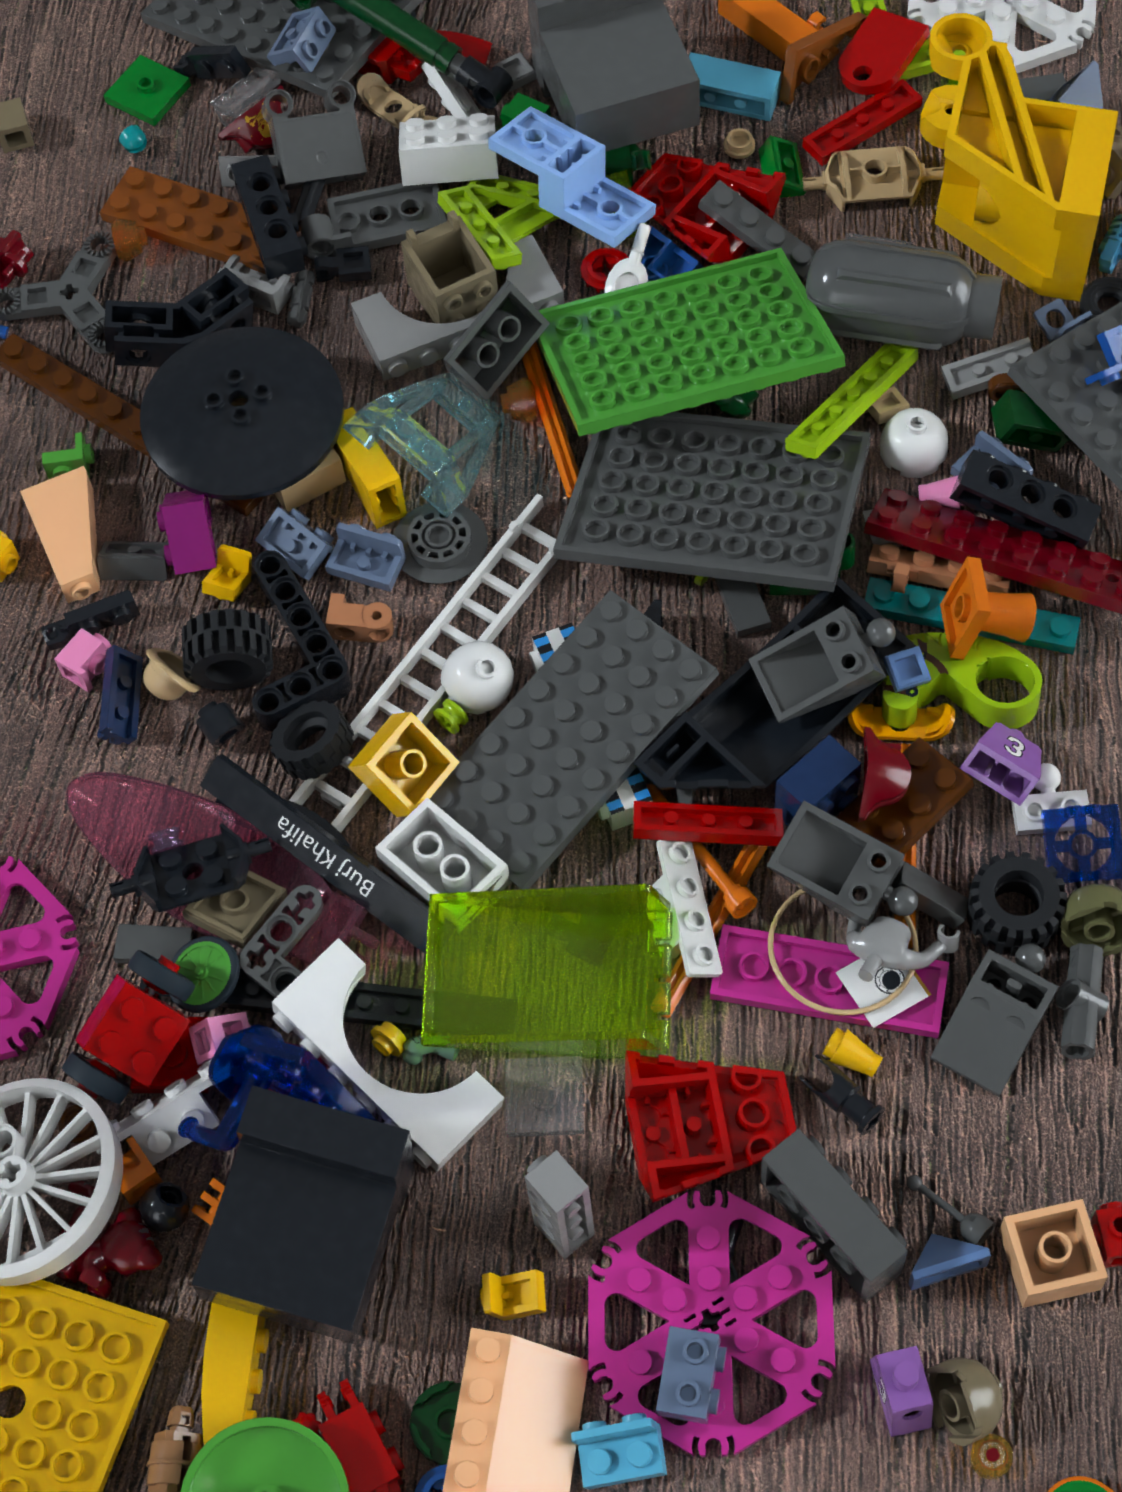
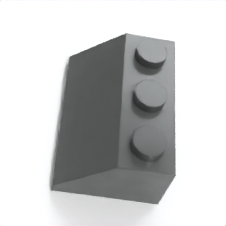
[443,280,550,401]

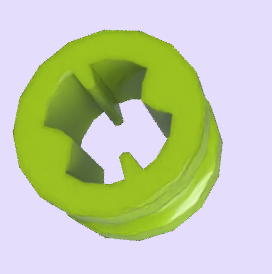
[433,699,469,734]

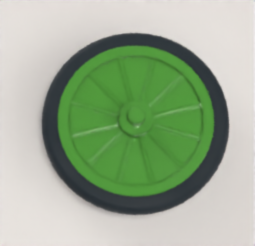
[169,936,240,1013]

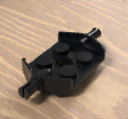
[109,823,273,913]

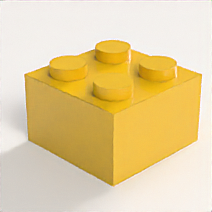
[348,712,460,817]

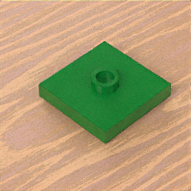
[103,55,191,127]

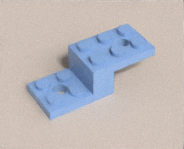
[488,106,656,248]

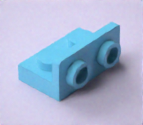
[571,1413,667,1490]

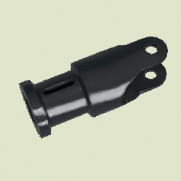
[799,1054,885,1135]

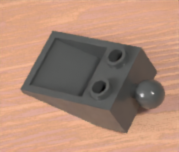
[748,606,896,723]
[766,800,918,928]
[930,943,1059,1097]

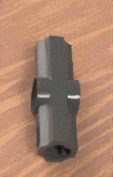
[1056,943,1109,1060]

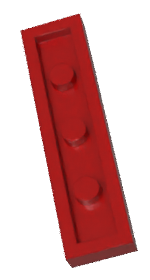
[802,79,923,166]
[633,801,784,846]

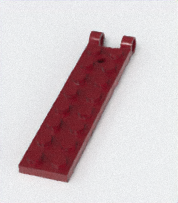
[863,488,1122,614]

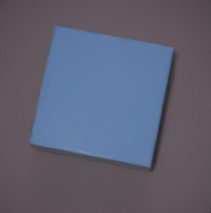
[883,646,931,693]

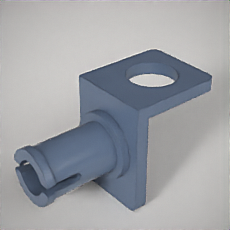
[1033,298,1093,343]

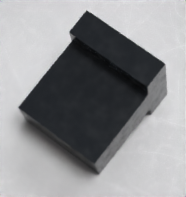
[192,1085,415,1345]

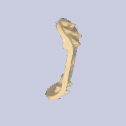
[356,73,427,129]

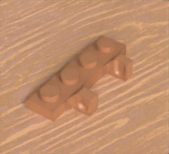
[866,544,1011,593]

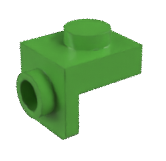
[42,432,95,479]

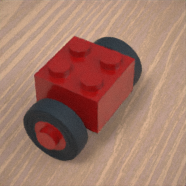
[62,950,195,1104]

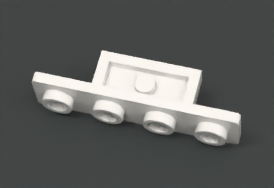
[646,840,723,977]
[96,1056,232,1166]

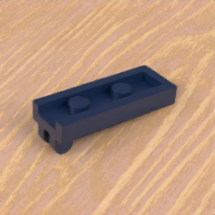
[97,645,143,745]

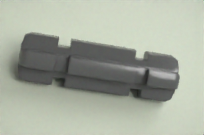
[287,269,315,328]

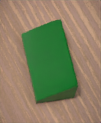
[758,135,806,198]

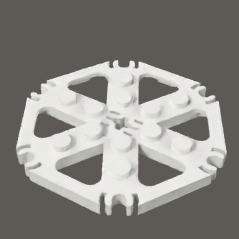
[907,0,1097,73]

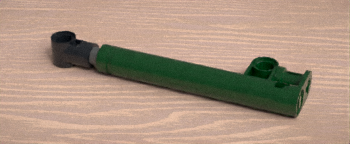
[290,0,513,109]

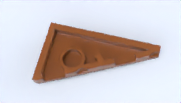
[779,12,867,105]

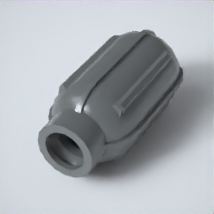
[805,237,1003,351]

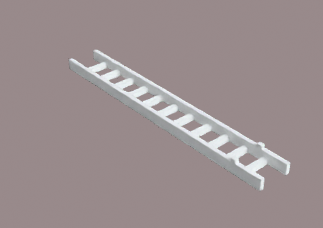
[288,493,558,833]

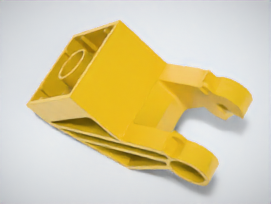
[920,13,1119,302]

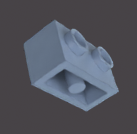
[656,1326,727,1424]

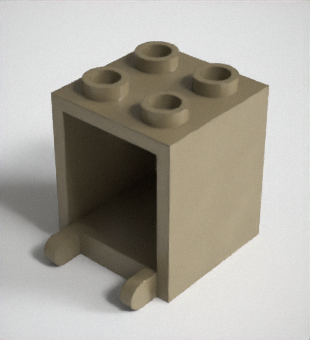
[401,210,498,323]

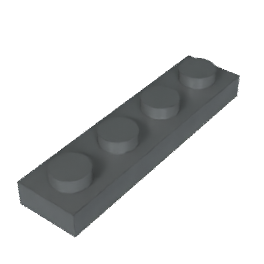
[698,180,816,283]

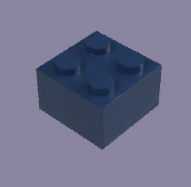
[775,735,862,827]

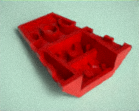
[629,153,786,263]
[625,1050,796,1203]

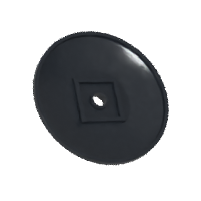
[140,326,344,500]

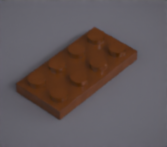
[836,737,975,868]

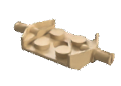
[802,146,944,212]

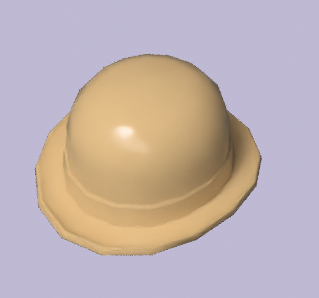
[143,648,201,701]

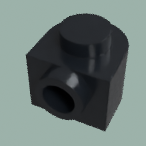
[196,701,246,748]

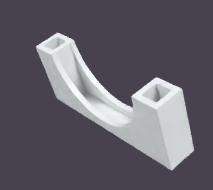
[272,938,504,1172]

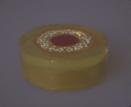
[970,1434,1013,1479]

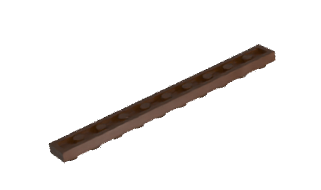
[0,333,265,517]

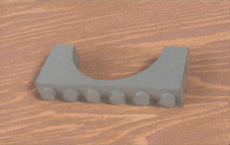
[351,235,564,381]

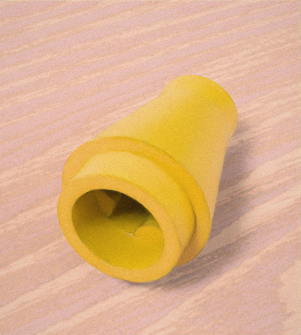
[822,1027,883,1078]

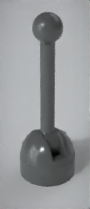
[907,1175,995,1246]

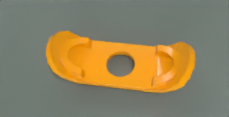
[847,703,956,742]

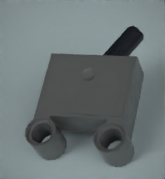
[261,80,367,225]

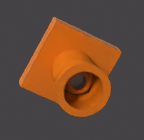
[940,556,1037,660]

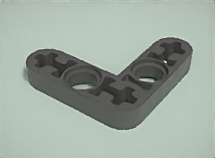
[239,885,323,998]

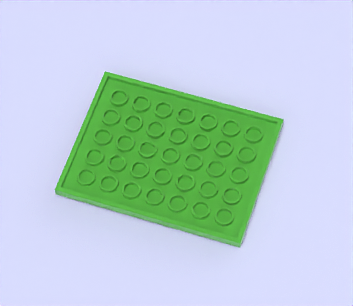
[537,248,846,437]

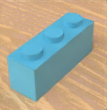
[689,52,781,121]

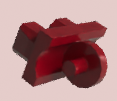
[0,230,34,289]

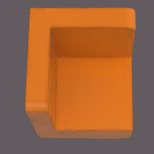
[120,1136,163,1205]

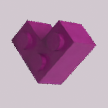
[157,490,217,575]

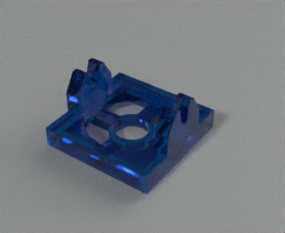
[1041,804,1122,884]

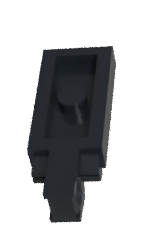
[173,45,251,79]
[41,590,140,651]

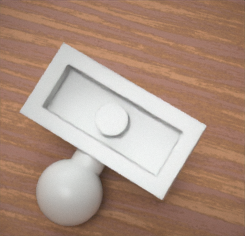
[1011,763,1092,836]

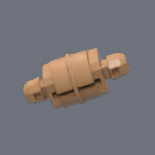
[146,1405,203,1492]

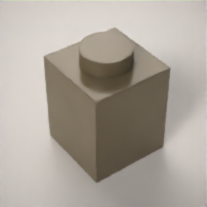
[0,97,35,154]

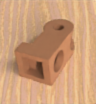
[325,593,394,643]

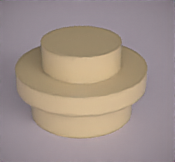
[723,128,755,159]

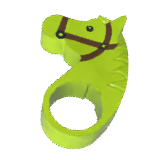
[882,632,1042,729]

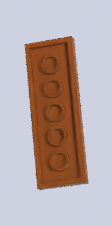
[100,166,298,274]

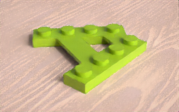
[438,175,562,270]

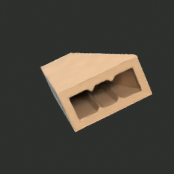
[20,466,100,603]

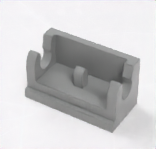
[217,254,295,315]

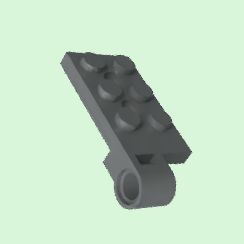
[300,183,447,259]

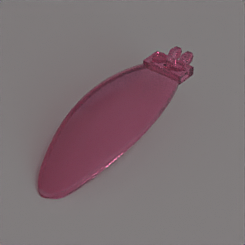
[66,772,381,966]

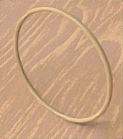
[768,889,919,1015]

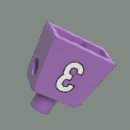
[960,722,1042,806]
[870,1346,933,1437]

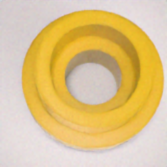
[371,1021,407,1056]

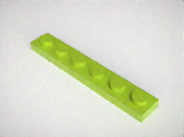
[785,343,918,459]

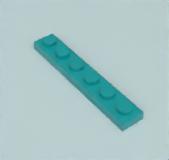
[865,577,1081,655]

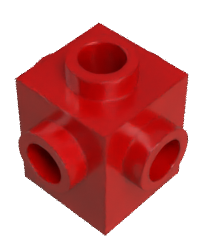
[1090,1201,1122,1268]

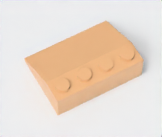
[442,1328,589,1492]

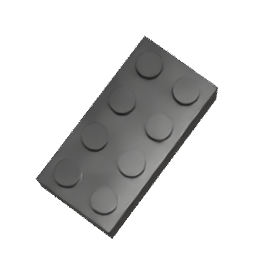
[760,1129,908,1303]

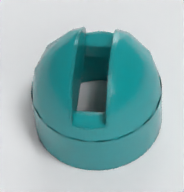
[119,125,147,154]

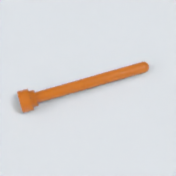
[646,784,758,919]

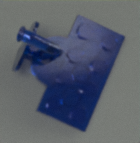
[178,1024,378,1151]

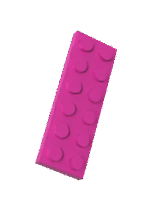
[710,924,949,1038]

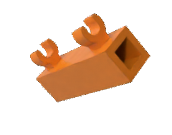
[718,0,826,62]

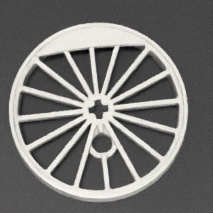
[0,1078,123,1286]

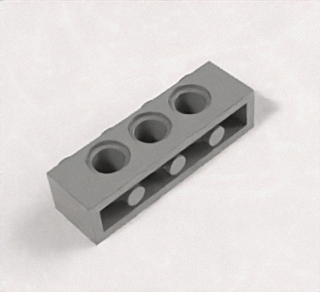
[524,1150,595,1260]

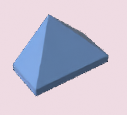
[908,1234,991,1291]

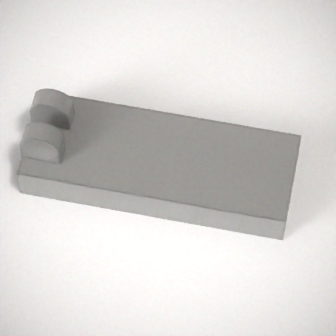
[941,337,1034,400]

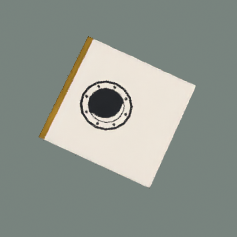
[835,958,932,1028]

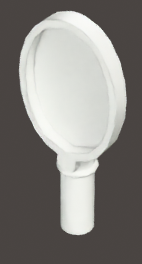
[604,223,652,293]

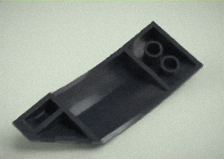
[634,577,916,790]

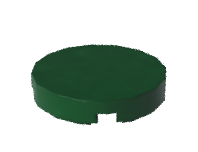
[409,1381,461,1465]

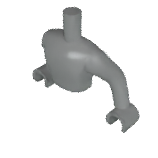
[846,894,960,982]

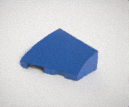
[641,225,704,282]

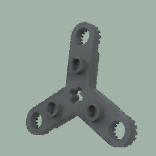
[0,231,118,354]

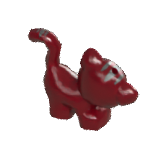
[56,1181,163,1299]

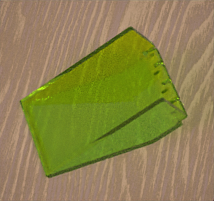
[421,884,673,1059]

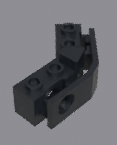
[104,267,253,367]

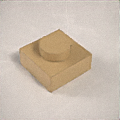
[867,386,910,424]

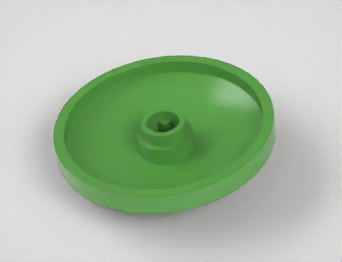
[180,1417,349,1492]

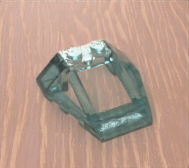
[343,373,501,518]

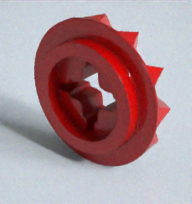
[581,248,629,293]

